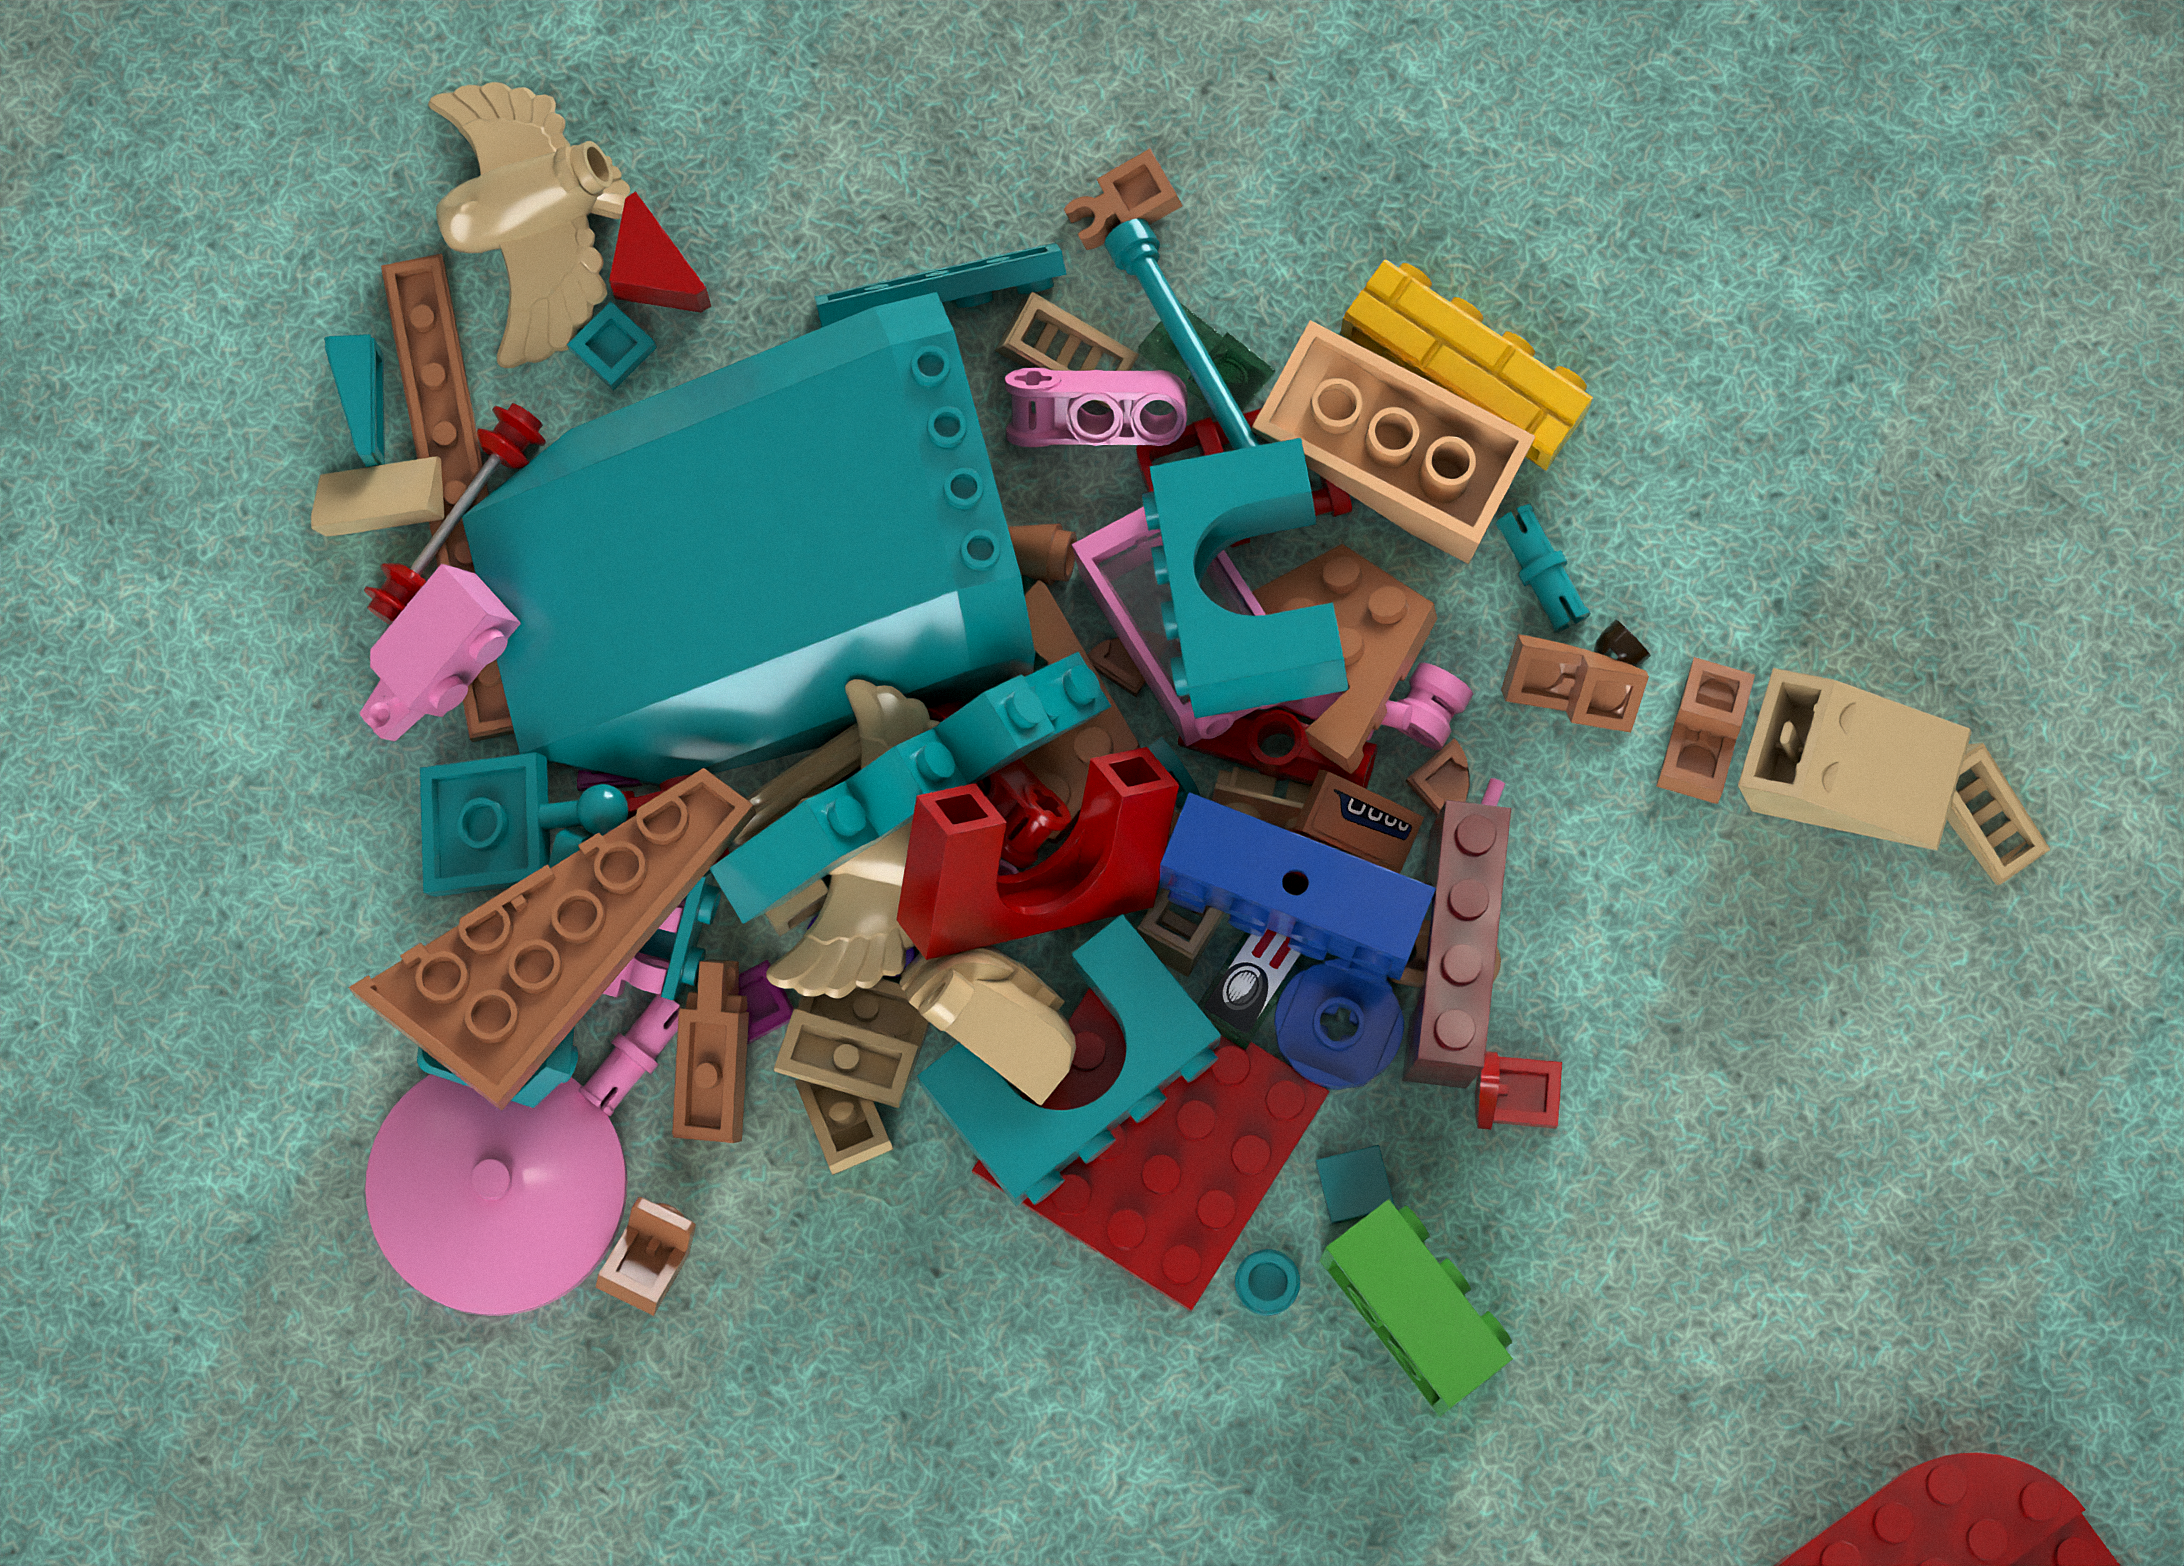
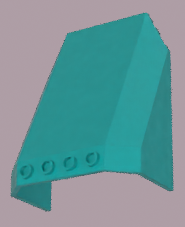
[462,292,1035,787]

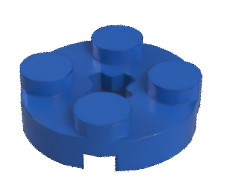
[1274,958,1404,1090]

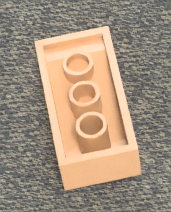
[1251,320,1536,564]

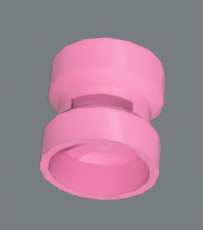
[1395,662,1473,750]

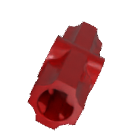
[1178,700,1378,789]

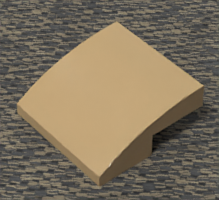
[774,979,930,1108]

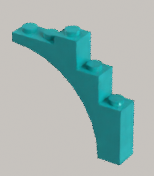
[709,652,1111,924]

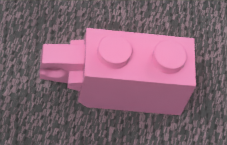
[359,564,521,741]

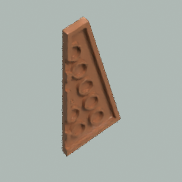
[348,768,756,1111]

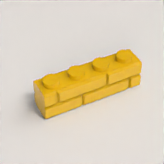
[1340,259,1593,471]

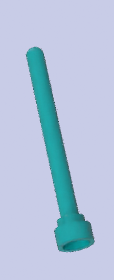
[1104,218,1260,450]

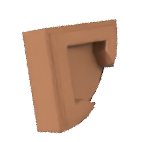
[1087,633,1171,697]
[1406,738,1470,817]

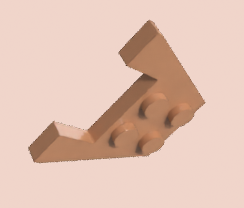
[1171,544,1438,774]
[982,579,1141,844]

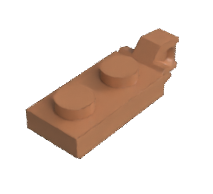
[672,959,749,1143]

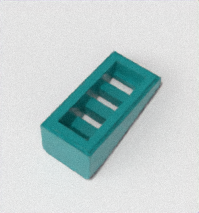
[324,334,385,467]

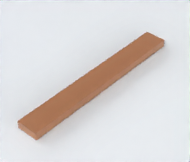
[381,253,515,742]

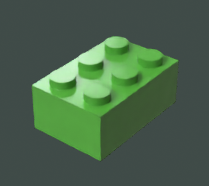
[1319,1199,1513,1417]

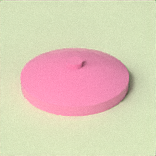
[365,1074,628,1316]

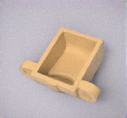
[899,945,1076,1106]

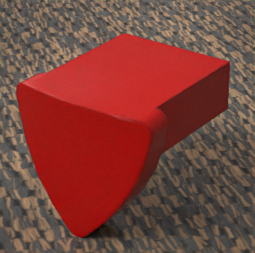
[1475,1051,1562,1130]

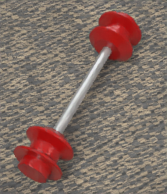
[364,403,546,625]

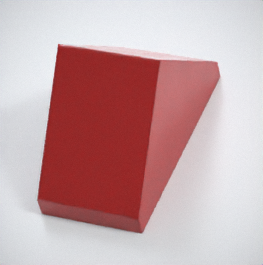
[609,191,711,313]

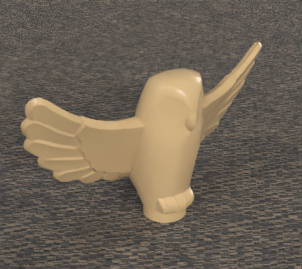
[428,82,630,368]
[766,679,939,999]

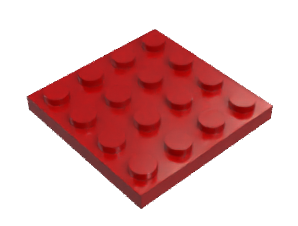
[972,988,1330,1312]

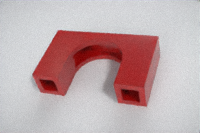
[896,747,1179,960]

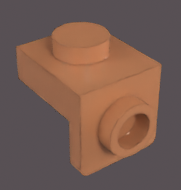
[595,1197,696,1316]

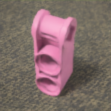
[1005,368,1188,448]

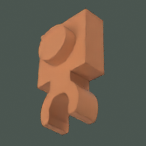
[1064,148,1183,250]

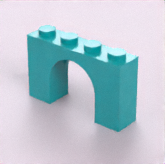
[1142,438,1349,719]
[917,914,1221,1207]

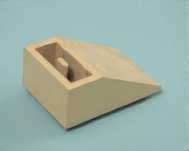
[1738,668,1972,851]

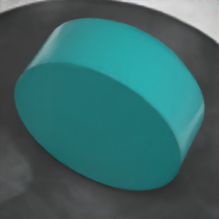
[1235,1249,1300,1316]

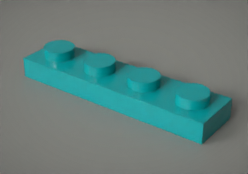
[814,242,1067,328]

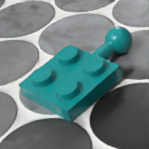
[420,752,629,897]

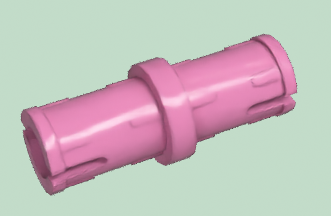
[578,994,681,1117]

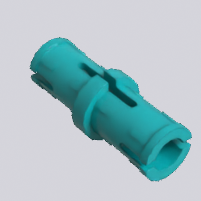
[1495,504,1591,633]

